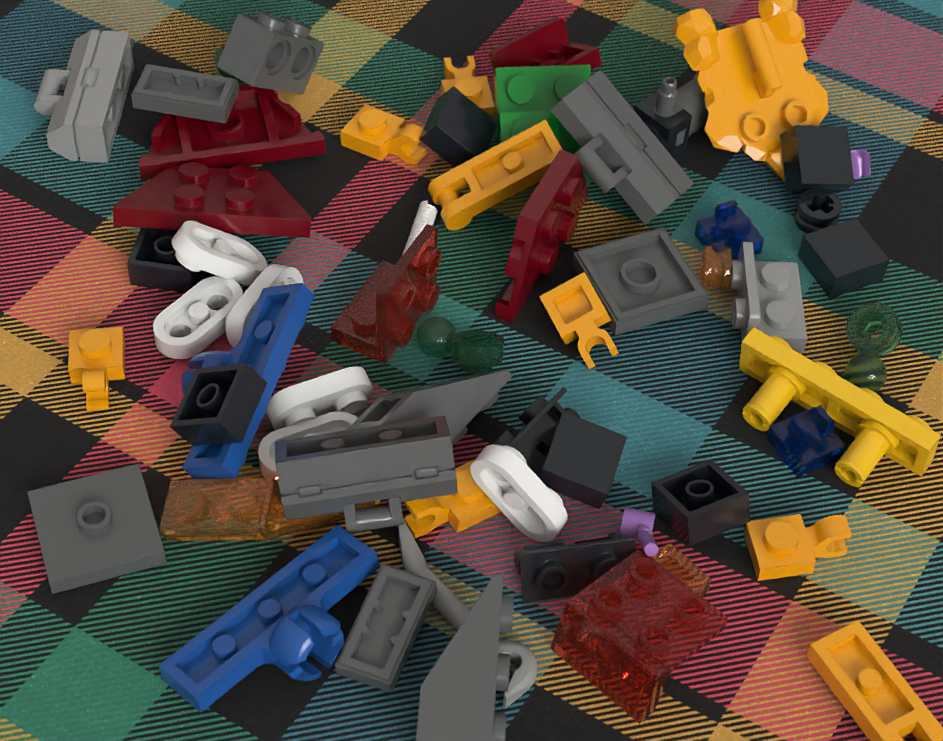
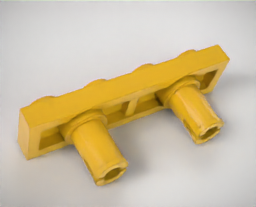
[739,327,941,487]

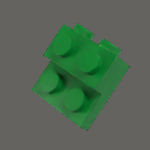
[494,65,591,170]

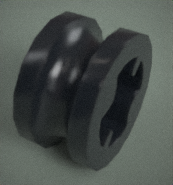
[794,188,842,234]

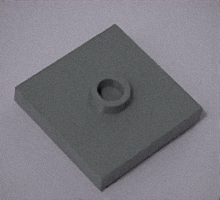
[572,227,709,335]
[27,463,167,594]

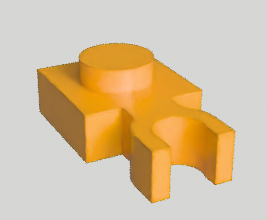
[441,55,495,118]
[539,272,619,370]

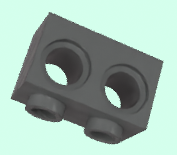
[217,11,325,94]

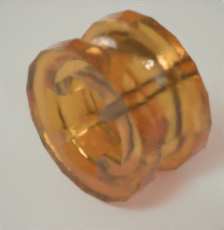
[700,245,732,292]

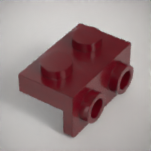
[489,17,602,72]

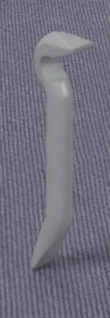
[397,519,538,709]

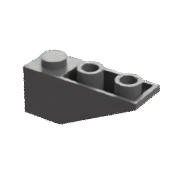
[347,370,512,444]
[416,574,514,741]

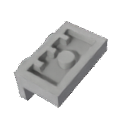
[728,242,808,352]

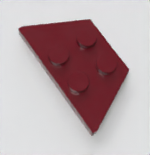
[138,84,326,180]
[494,149,589,323]
[113,162,311,238]

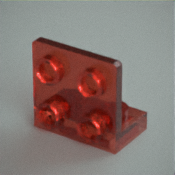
[331,224,441,364]
[550,550,728,724]

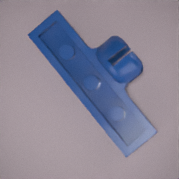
[181,283,315,480]
[158,525,380,712]

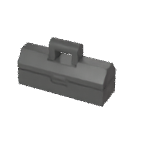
[551,70,694,225]
[275,415,458,533]

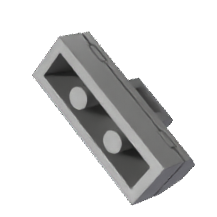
[34,30,134,163]

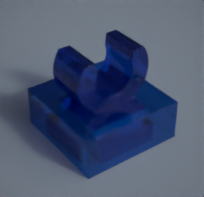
[694,200,764,267]
[767,405,846,478]

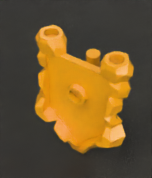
[673,0,828,182]

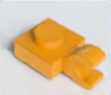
[340,104,427,165]
[68,327,125,411]
[403,459,502,538]
[744,514,852,581]

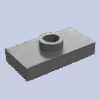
[131,64,239,123]
[335,563,437,693]

